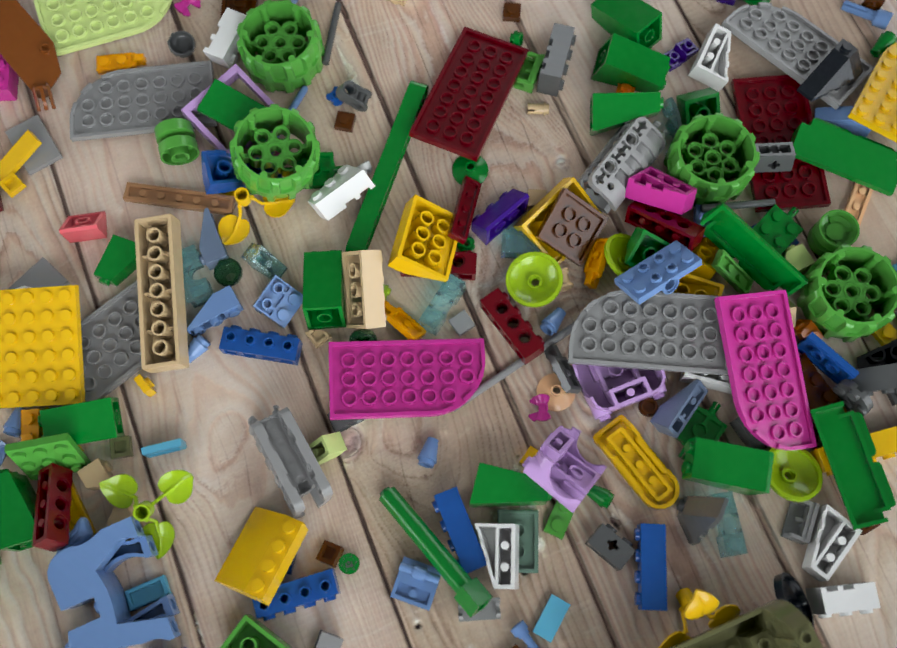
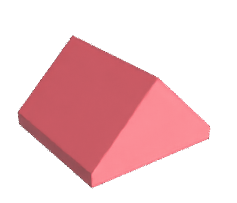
[59,211,107,243]

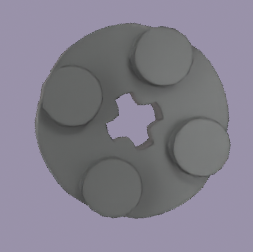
[833,379,873,417]

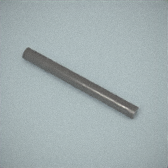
[322,2,342,65]
[700,198,776,212]

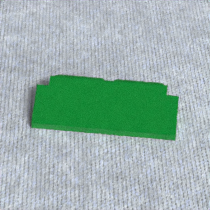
[791,118,897,196]
[700,202,809,297]
[810,401,896,530]

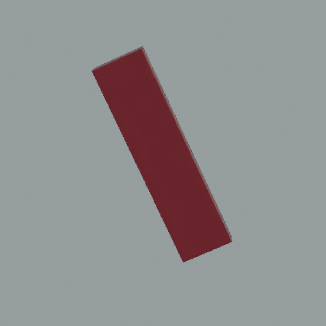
[447,175,482,244]

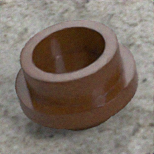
[638,398,658,417]

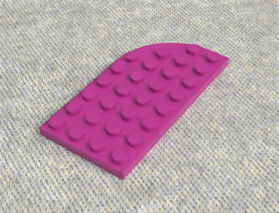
[714,289,817,451]
[329,338,485,420]

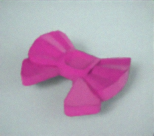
[174,0,201,17]
[528,394,551,422]

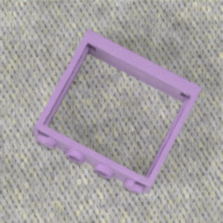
[181,64,274,154]

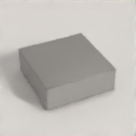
[449,310,475,337]

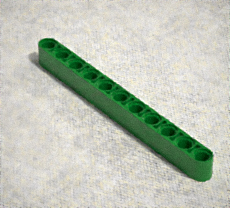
[345,80,429,252]

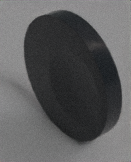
[774,572,815,628]

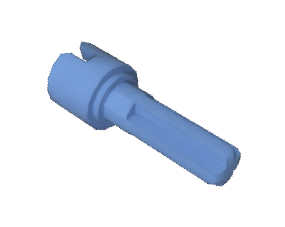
[841,0,894,30]

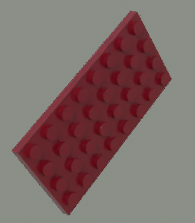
[409,27,529,162]
[731,75,831,213]

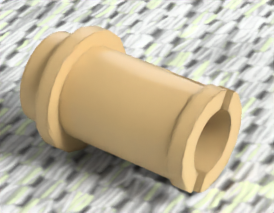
[527,102,549,116]

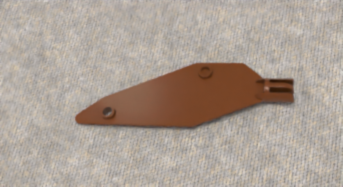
[0,0,61,112]

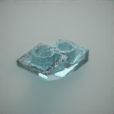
[662,97,681,138]

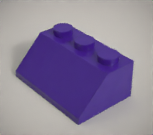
[471,189,529,245]

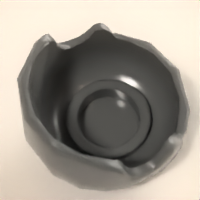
[167,30,196,58]

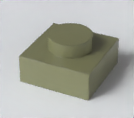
[109,436,133,460]

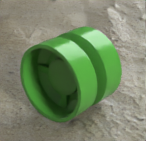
[154,118,199,165]
[807,210,860,257]

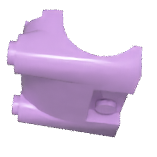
[571,364,667,422]
[522,425,607,513]

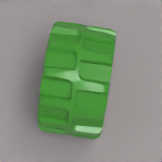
[236,0,325,93]
[229,104,320,202]
[663,112,760,207]
[796,244,897,343]

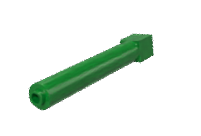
[379,487,493,618]

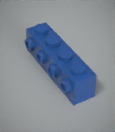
[219,325,303,365]
[432,487,487,574]
[634,523,667,611]
[252,569,341,621]

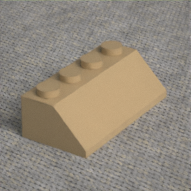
[342,250,387,329]

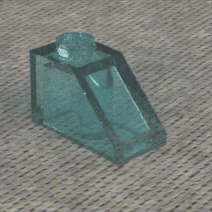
[501,228,540,259]
[241,243,287,279]

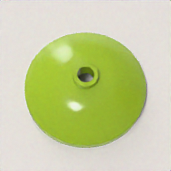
[604,233,632,276]
[506,251,563,308]
[769,448,823,502]

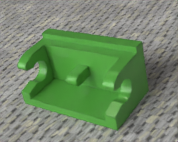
[514,52,545,94]

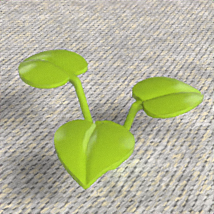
[99,470,194,559]

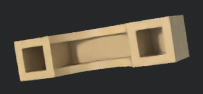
[77,458,144,528]

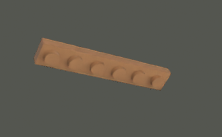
[123,182,236,215]

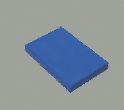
[797,332,860,384]

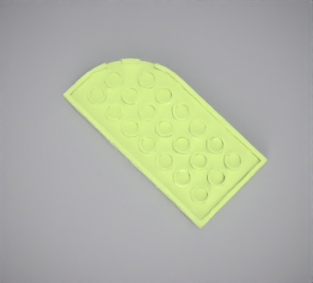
[33,0,172,57]

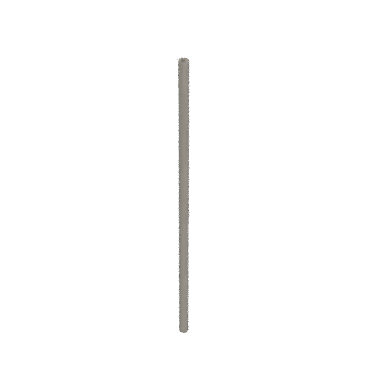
[454,322,575,412]

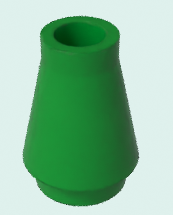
[870,31,897,58]
[587,485,615,509]

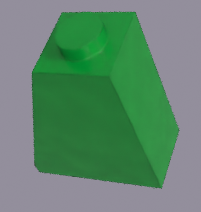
[94,234,137,286]

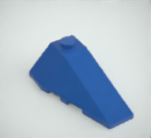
[201,150,282,195]

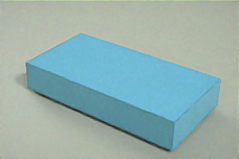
[141,438,187,458]
[124,575,172,611]
[532,594,570,643]

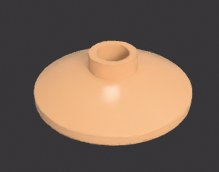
[536,373,575,412]

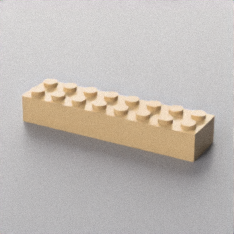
[134,213,189,373]

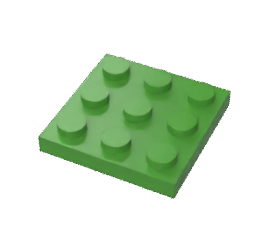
[4,433,91,480]

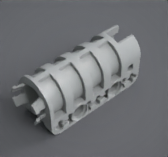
[577,117,668,214]
[248,405,333,519]

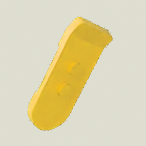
[593,415,680,509]

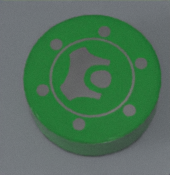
[339,553,360,574]

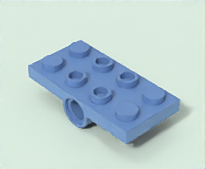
[614,240,702,305]

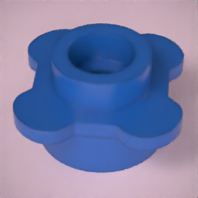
[326,86,344,106]

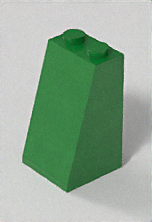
[591,0,662,48]
[591,33,671,92]
[590,92,664,136]
[302,250,346,330]
[38,397,124,445]
[681,437,774,496]
[469,462,552,508]
[0,469,37,552]

